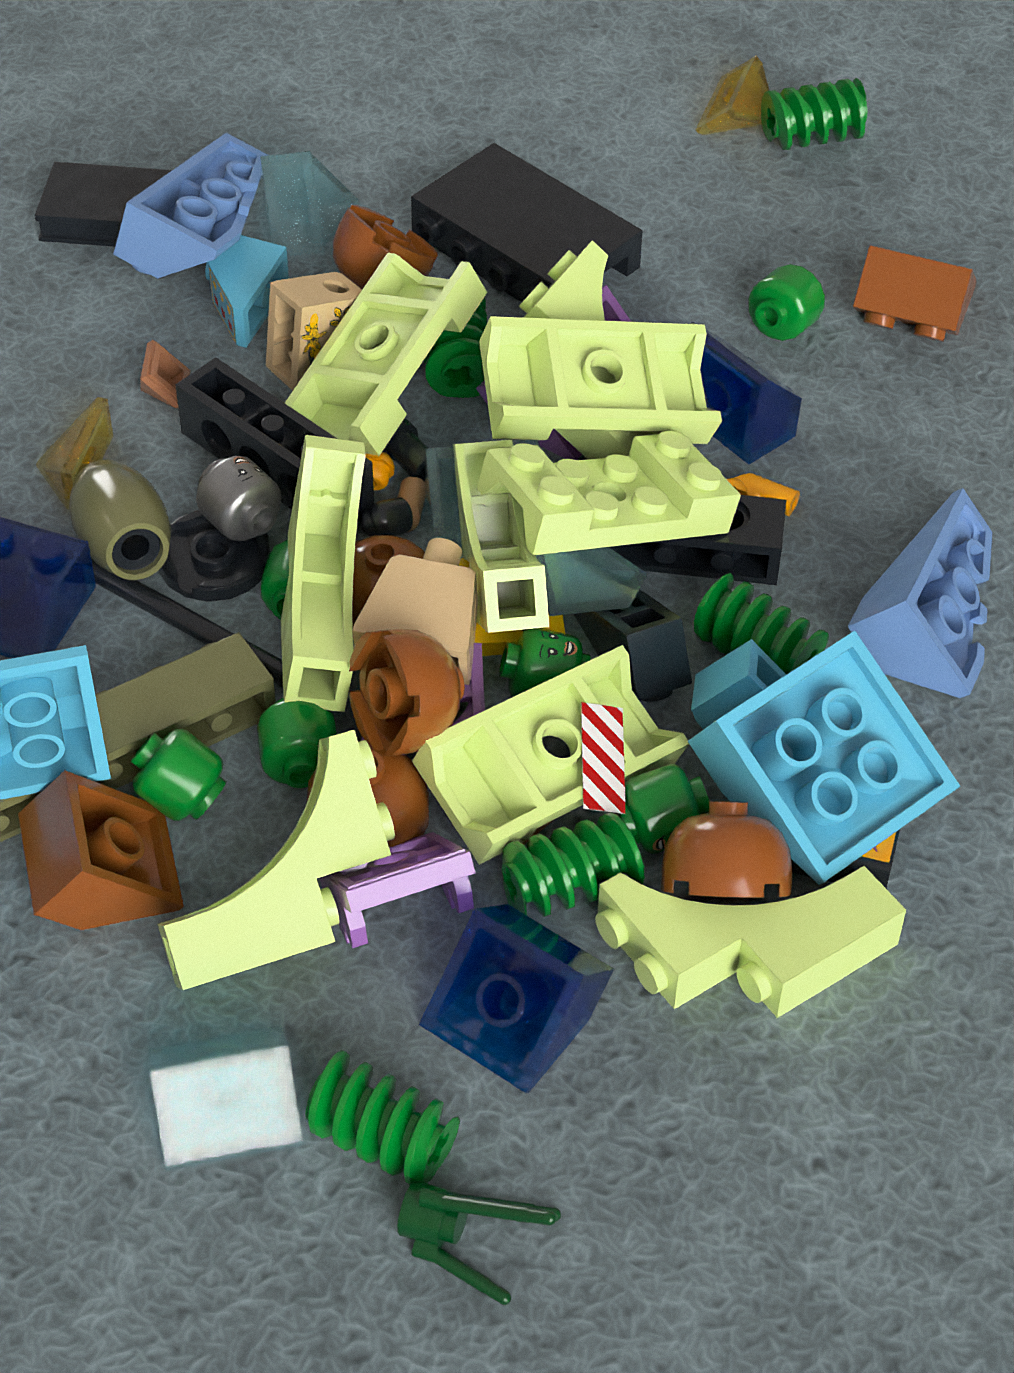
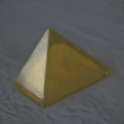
[696,56,770,135]
[36,397,114,510]

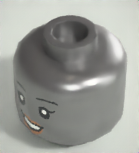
[196,456,282,541]

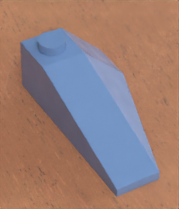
[113,133,268,279]
[848,488,992,698]

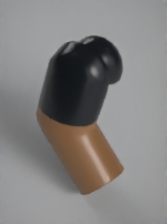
[360,477,428,537]

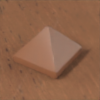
[140,340,191,408]

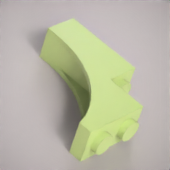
[519,241,653,459]
[281,435,365,712]
[453,439,549,633]
[158,730,395,990]
[595,866,906,1018]

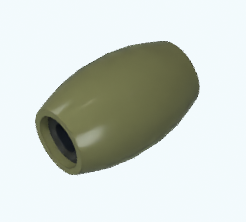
[69,460,171,580]

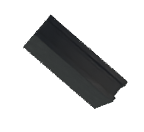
[35,162,172,247]

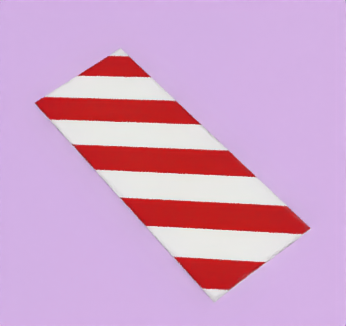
[581,702,626,814]

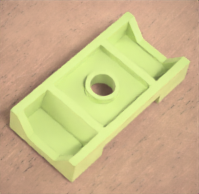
[285,253,487,456]
[479,316,722,444]
[477,431,741,555]
[412,645,689,865]

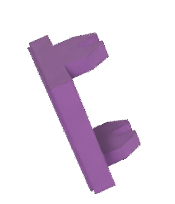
[320,832,475,948]

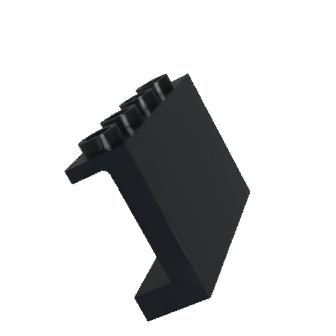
[411,143,643,302]

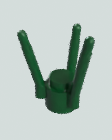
[397,1180,561,1305]

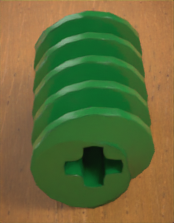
[761,78,868,150]
[424,298,487,398]
[694,573,829,675]
[502,812,645,924]
[305,1050,460,1185]

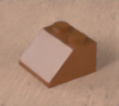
[853,245,977,342]
[18,770,184,930]

